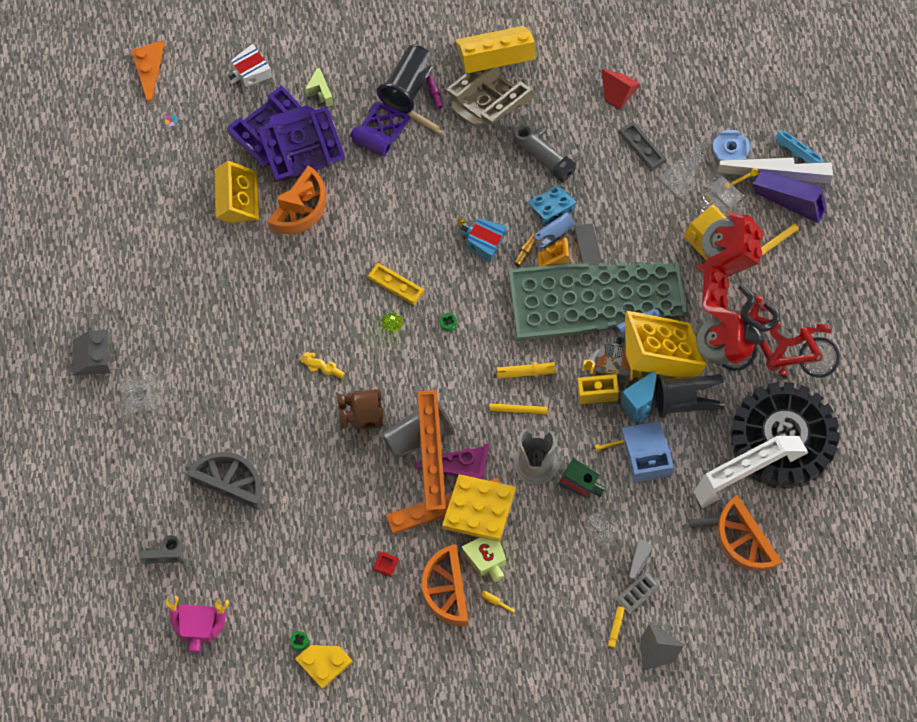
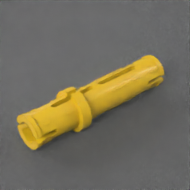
[497,362,555,379]

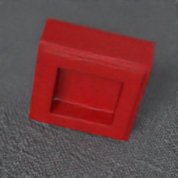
[373,551,399,577]

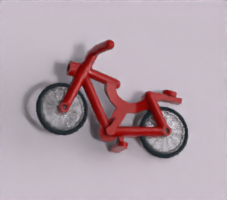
[722,296,840,378]

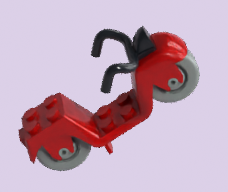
[696,212,781,364]

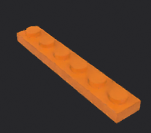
[417,390,446,510]
[386,478,500,534]

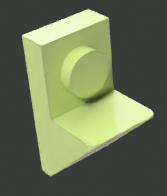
[306,68,333,107]

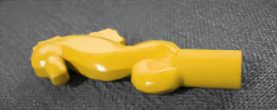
[300,352,346,380]

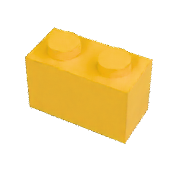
[577,374,619,405]

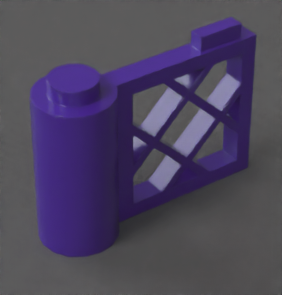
[350,101,410,157]

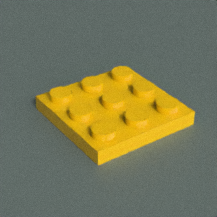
[442,474,516,542]

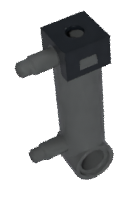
[514,124,582,183]

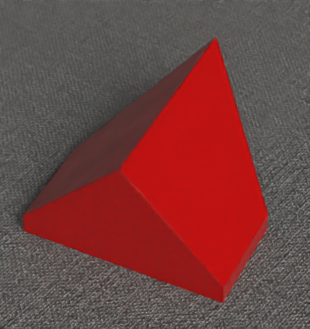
[601,69,640,110]

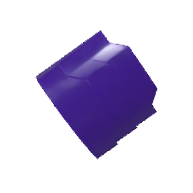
[226,85,302,168]
[257,105,345,182]

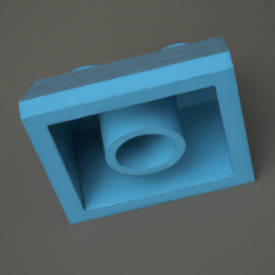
[621,371,657,423]

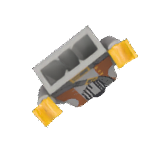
[582,337,642,383]

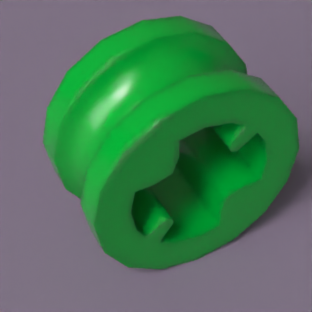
[440,313,457,332]
[290,631,309,651]

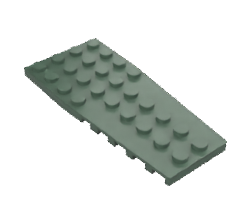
[509,261,686,341]

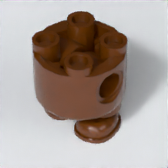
[337,389,383,430]

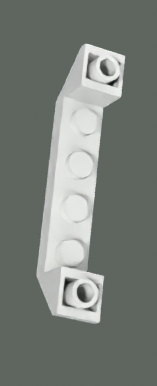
[693,436,808,508]

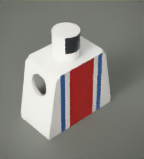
[226,44,272,87]

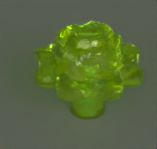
[381,312,404,332]

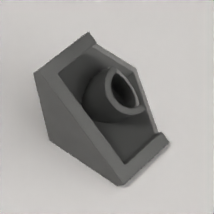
[641,622,685,671]

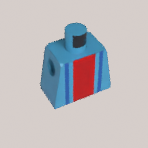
[459,219,507,262]

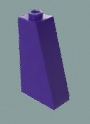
[753,170,826,223]

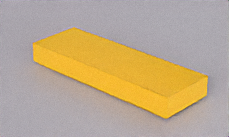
[367,263,425,306]

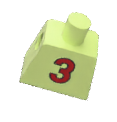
[462,538,506,582]

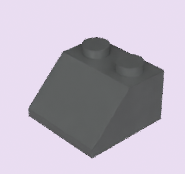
[73,330,112,375]

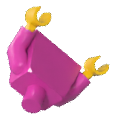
[165,595,229,653]

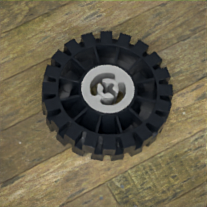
[730,382,840,489]

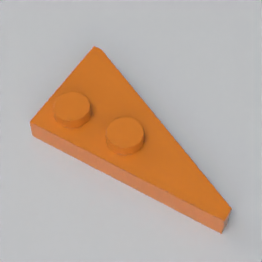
[131,40,165,103]

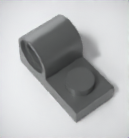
[140,535,183,564]

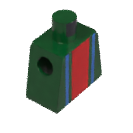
[558,458,606,498]

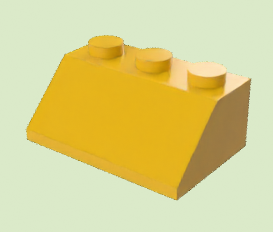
[214,161,259,223]
[683,204,726,260]

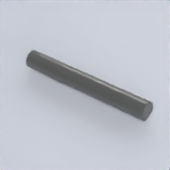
[689,516,741,527]

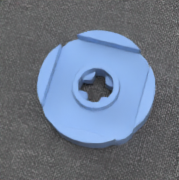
[712,130,750,162]

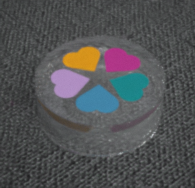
[163,112,181,131]

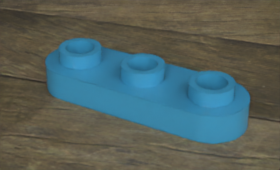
[775,130,824,164]

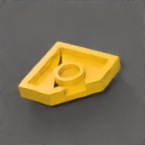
[295,645,353,689]

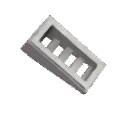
[629,539,653,584]
[616,571,660,615]

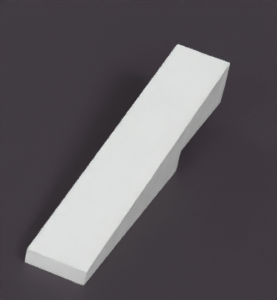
[718,158,833,184]

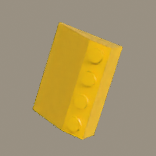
[455,26,536,74]
[625,311,707,378]

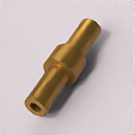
[514,233,537,267]

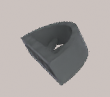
[186,452,263,510]

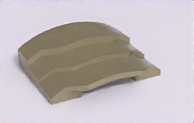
[446,67,534,127]

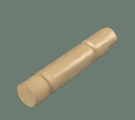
[409,111,443,135]

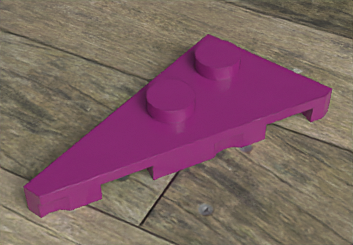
[415,444,489,479]

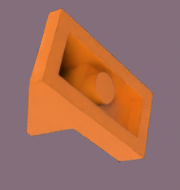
[277,181,315,214]

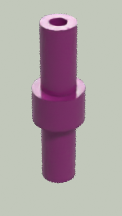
[426,76,443,109]

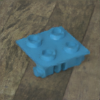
[528,185,577,225]

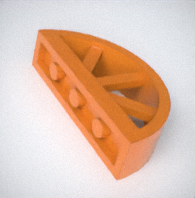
[268,166,326,234]
[717,495,782,571]
[422,544,469,626]

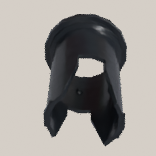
[376,44,433,113]
[655,373,725,419]

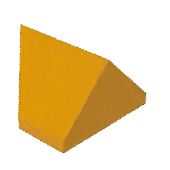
[538,235,569,266]

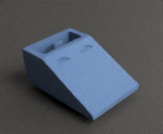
[621,421,674,483]

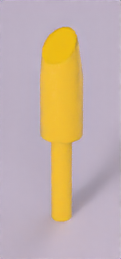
[481,591,515,614]

